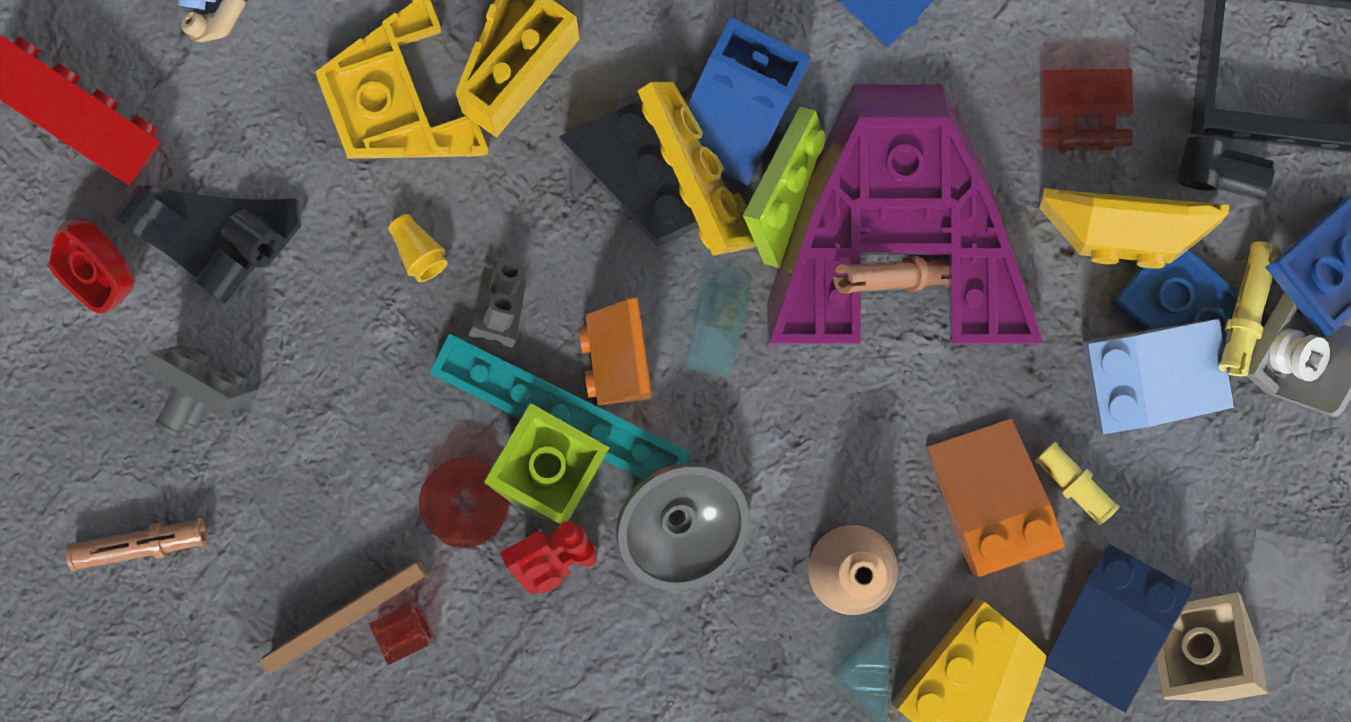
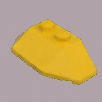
[1039,188,1229,268]

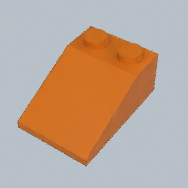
[579,298,652,406]
[926,418,1066,577]

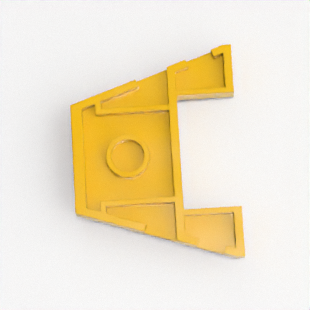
[315,0,488,159]

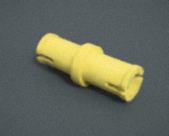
[1034,441,1120,526]

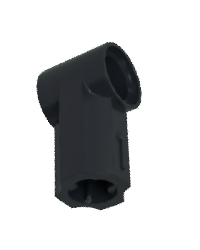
[1177,136,1275,200]

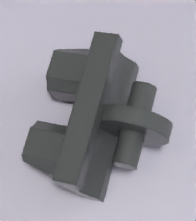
[469,261,527,348]

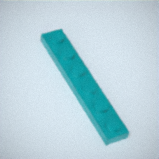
[429,334,691,480]

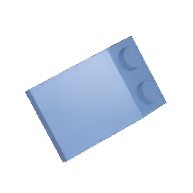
[1082,318,1234,434]

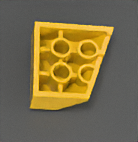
[891,598,1047,722]

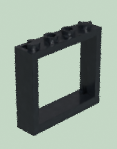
[1191,0,1351,153]

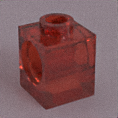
[369,600,437,665]

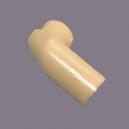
[181,0,247,43]

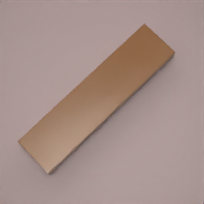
[260,560,431,674]

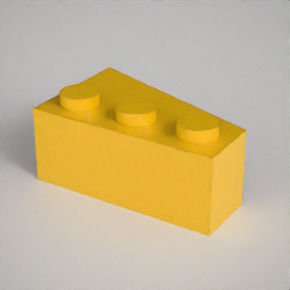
[455,0,580,138]

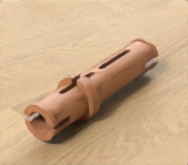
[833,255,949,294]
[65,518,208,572]

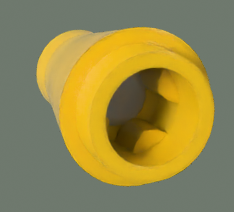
[388,214,448,282]

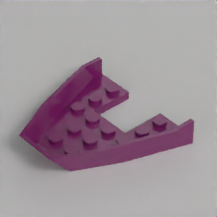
[767,84,1044,347]

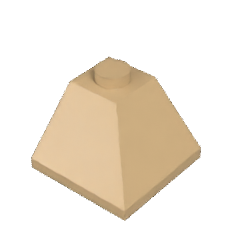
[1156,592,1268,701]

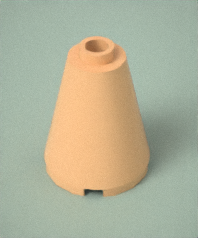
[808,525,898,615]

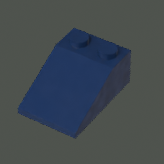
[1044,544,1193,713]

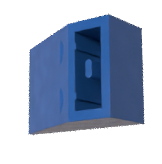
[687,17,811,186]

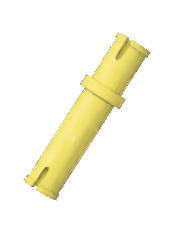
[1218,241,1280,377]

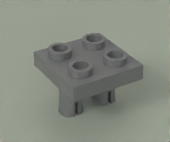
[141,343,259,436]

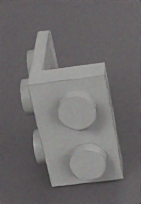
[1247,293,1351,417]

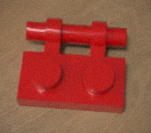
[499,521,598,595]

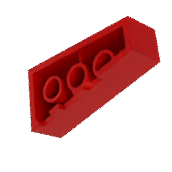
[0,35,163,187]

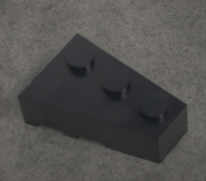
[559,99,698,247]

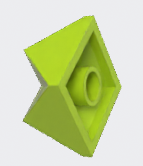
[484,403,609,526]

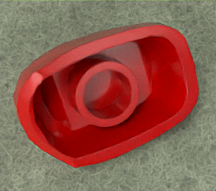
[47,218,135,314]

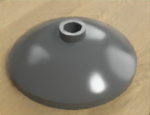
[616,463,750,591]

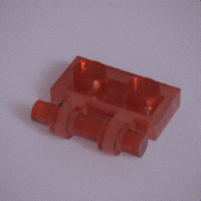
[1040,69,1134,151]

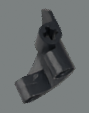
[113,184,301,303]

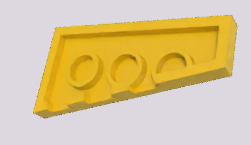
[637,82,756,256]

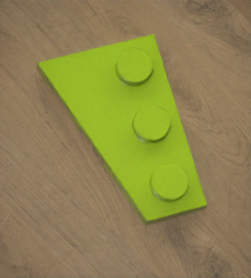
[743,107,825,268]

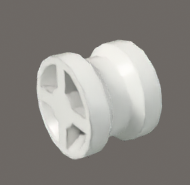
[1270,328,1330,381]

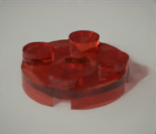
[419,457,511,548]

